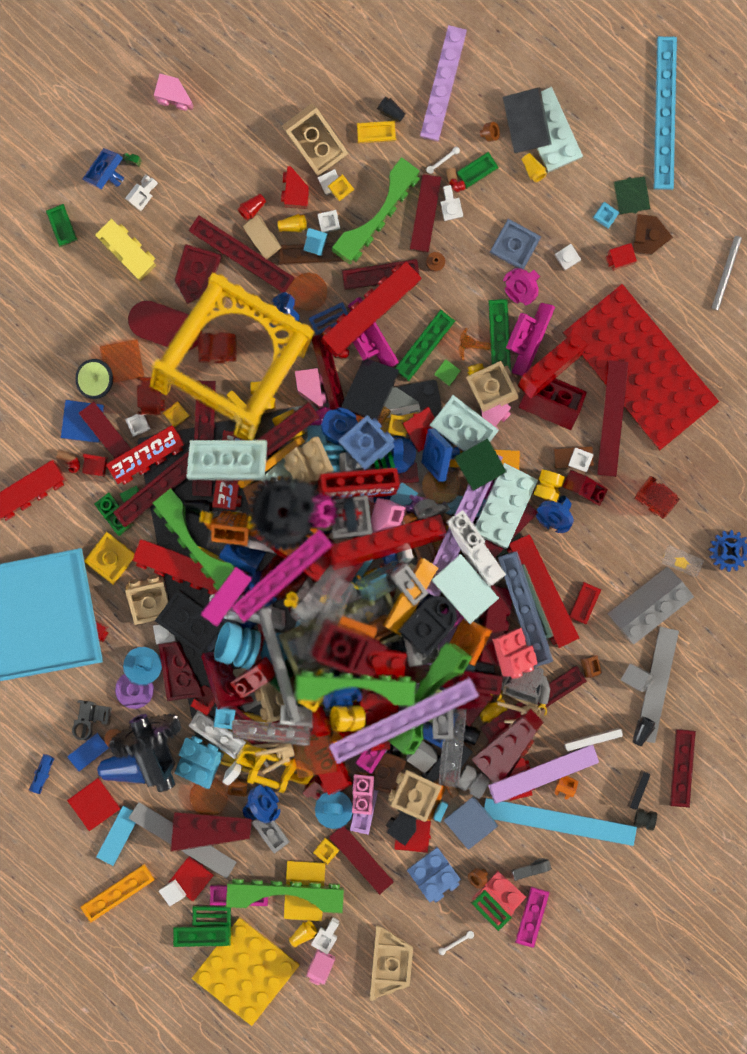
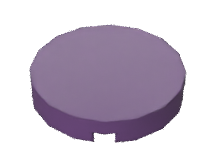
[115,674,154,709]

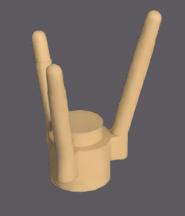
[497,695,541,723]
[251,741,294,774]

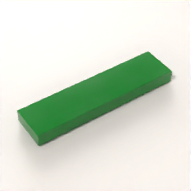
[488,299,511,372]
[395,309,456,382]

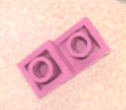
[352,774,374,815]

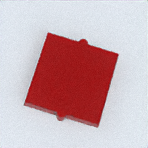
[402,407,443,452]
[394,820,431,853]
[169,856,214,901]

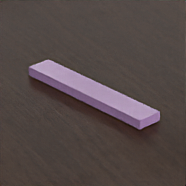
[488,745,599,804]

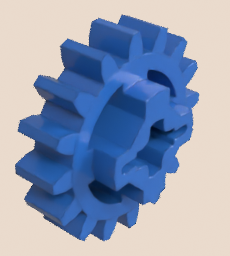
[708,530,747,572]

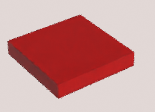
[67,777,121,831]

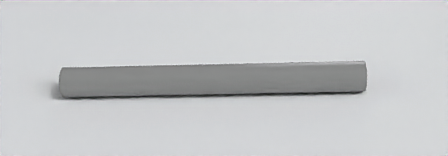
[711,236,742,311]

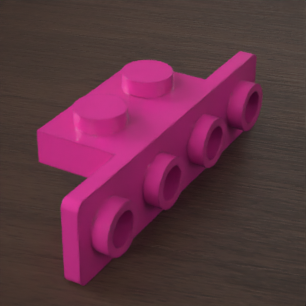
[348,297,398,367]
[506,303,555,376]

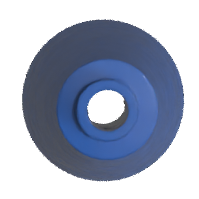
[97,753,146,784]

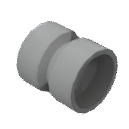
[455,764,490,799]

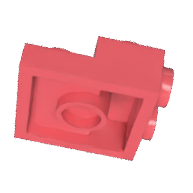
[493,628,537,679]
[472,870,526,925]

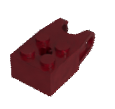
[310,618,388,676]

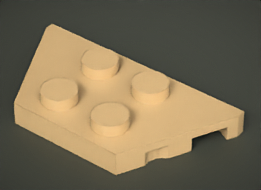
[370,925,413,1001]

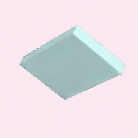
[430,395,499,452]
[431,554,499,624]

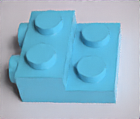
[174,736,224,789]

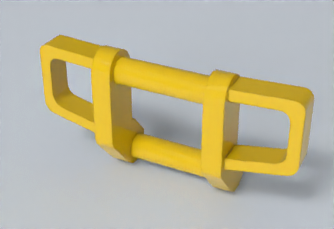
[236,744,314,793]

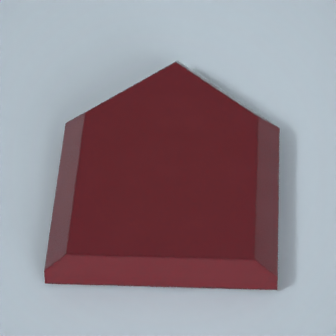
[174,244,222,304]

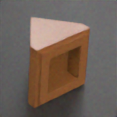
[580,655,602,678]
[228,778,248,797]

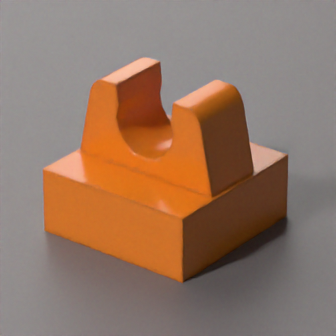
[555,776,579,800]

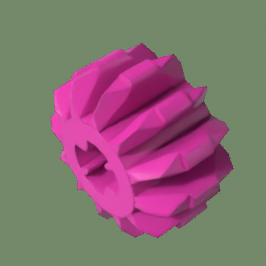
[308,495,339,528]

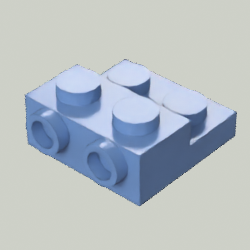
[338,415,394,470]
[407,847,461,903]

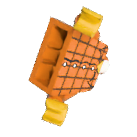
[199,510,257,546]

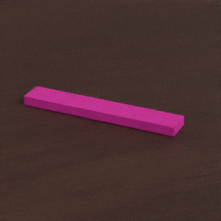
[231,530,333,622]

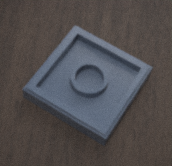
[489,219,541,269]
[444,796,498,850]

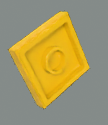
[84,531,135,585]

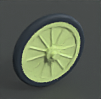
[75,359,113,399]

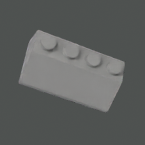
[607,566,694,645]

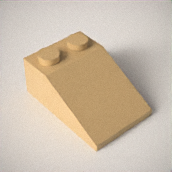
[282,104,349,176]

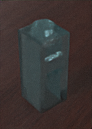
[356,560,403,602]

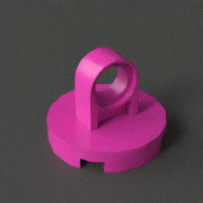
[503,268,540,305]

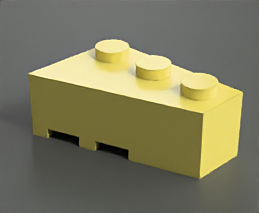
[95,219,157,281]

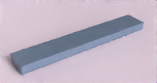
[498,551,554,667]

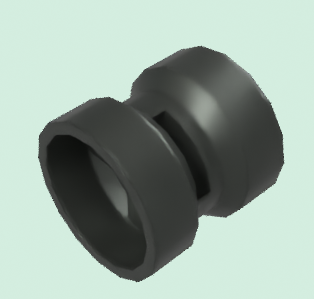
[634,808,657,831]

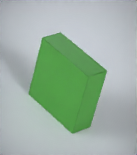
[434,359,461,386]

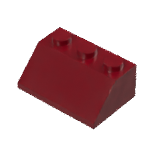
[518,378,587,430]

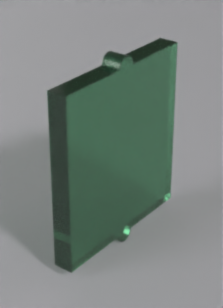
[613,176,651,215]

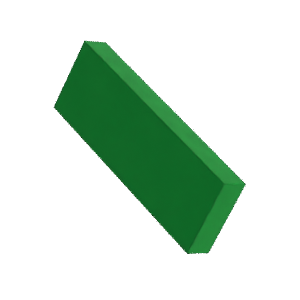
[173,926,231,947]

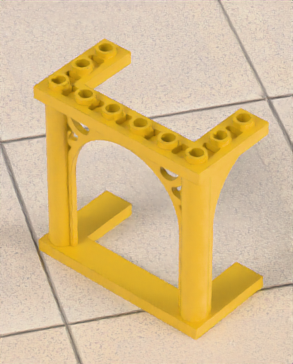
[150,273,314,440]

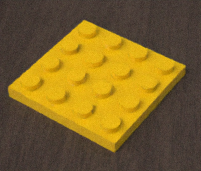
[191,917,300,1026]

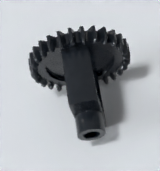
[246,475,317,551]
[109,714,181,792]

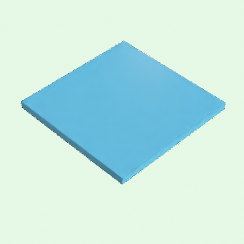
[0,548,103,681]

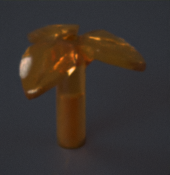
[458,327,491,361]

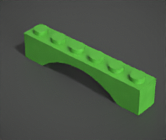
[332,157,420,265]
[153,489,234,591]
[387,643,472,755]
[294,671,416,706]
[226,878,344,913]

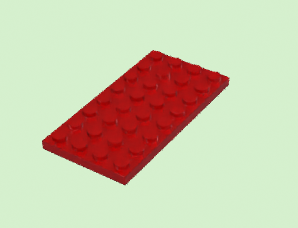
[563,284,719,450]

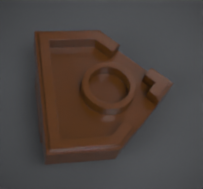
[633,214,673,255]

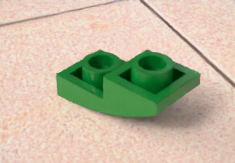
[94,493,134,536]

